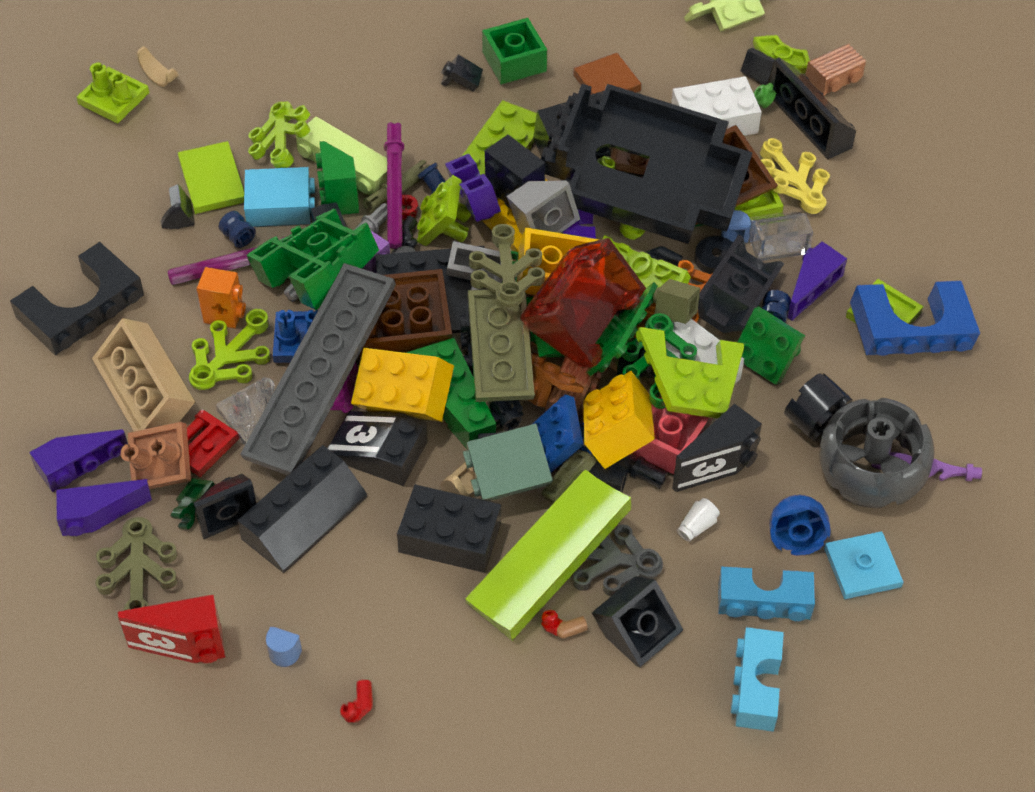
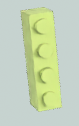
[296,117,387,195]

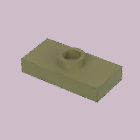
[541,449,597,503]

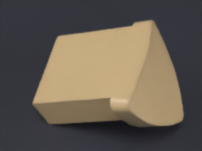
[440,462,475,498]

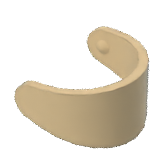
[137,46,179,87]

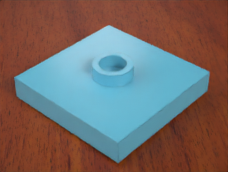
[824,531,903,600]

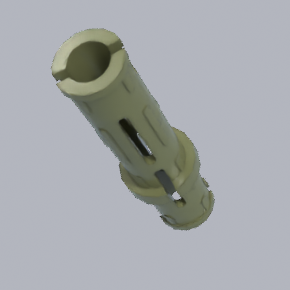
[363,160,430,214]

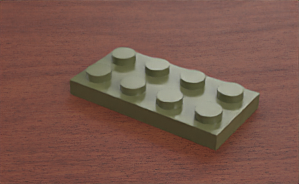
[467,290,535,402]

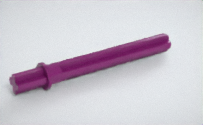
[384,122,405,249]
[168,237,285,285]

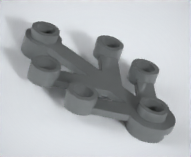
[573,524,663,596]

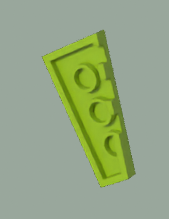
[602,235,691,294]

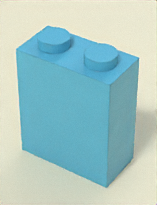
[244,167,315,227]

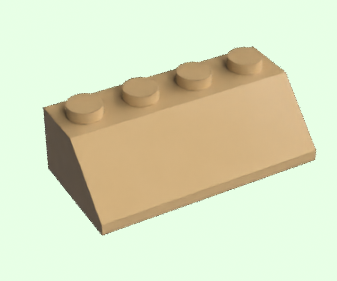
[92,318,195,431]

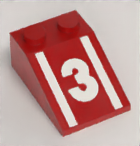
[118,595,226,663]

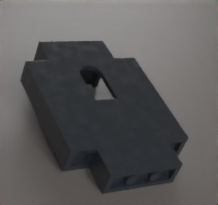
[541,84,753,244]

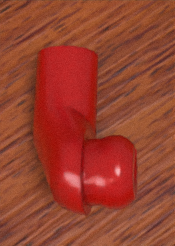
[340,680,373,723]

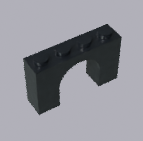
[10,242,144,356]

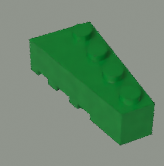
[407,338,496,449]

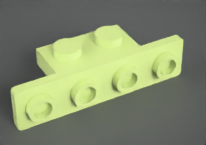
[684,0,765,32]

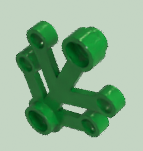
[622,313,697,409]

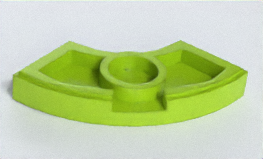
[753,35,810,74]

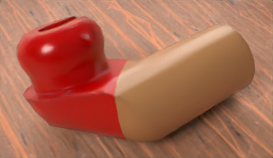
[541,610,588,638]

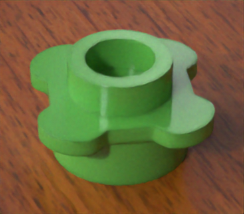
[753,83,776,108]

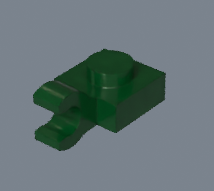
[170,478,215,530]

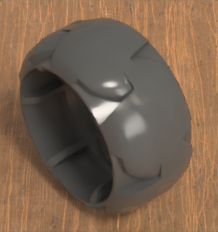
[819,398,935,508]

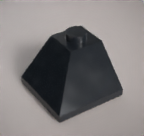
[194,473,256,539]

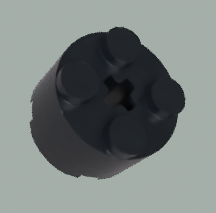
[784,373,853,442]

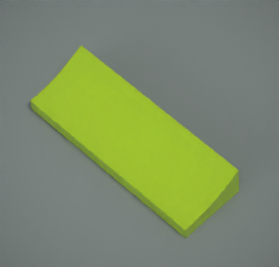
[465,469,631,640]

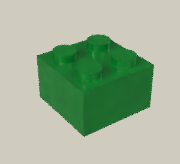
[482,17,548,85]

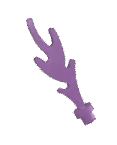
[872,452,982,481]

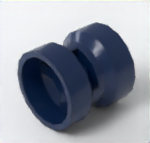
[218,211,256,248]
[762,290,791,323]

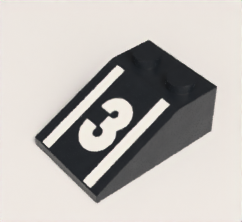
[672,404,762,492]
[328,411,428,486]

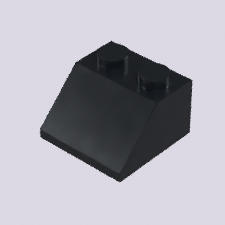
[591,576,684,667]

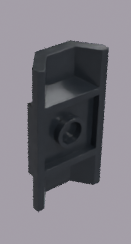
[698,235,784,333]

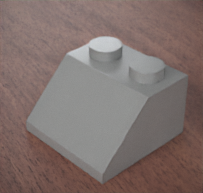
[507,181,580,235]

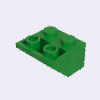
[315,141,359,215]

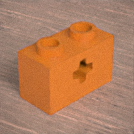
[197,267,246,329]

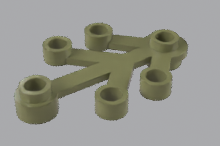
[469,224,545,307]
[95,517,177,610]

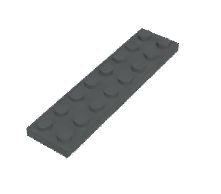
[240,263,396,475]

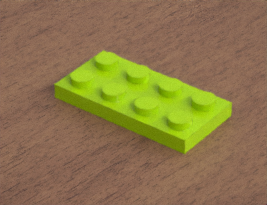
[461,100,537,175]

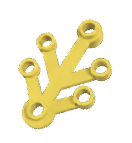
[760,138,830,214]

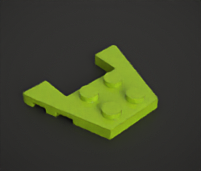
[636,327,744,419]

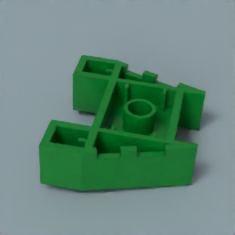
[246,209,379,310]

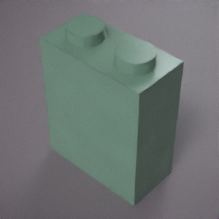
[463,424,553,501]

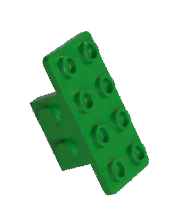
[573,282,658,377]

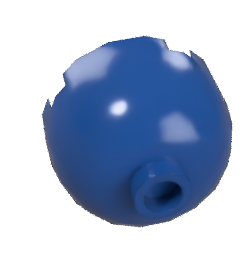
[769,494,831,556]

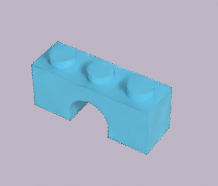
[731,627,784,732]

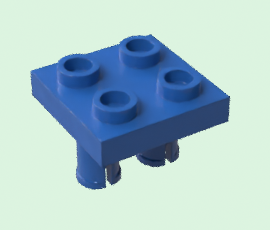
[273,310,318,363]
[531,394,592,473]

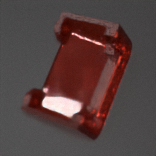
[520,238,646,368]

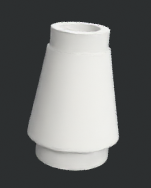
[677,498,720,542]

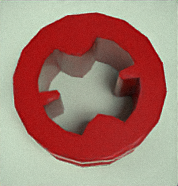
[402,195,418,220]

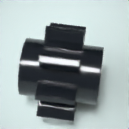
[490,400,524,431]

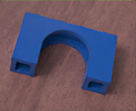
[850,281,980,356]

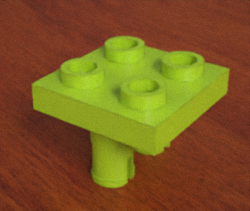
[76,62,150,124]
[417,175,471,246]

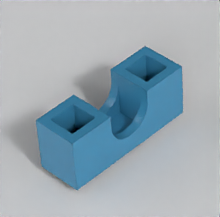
[718,567,815,621]

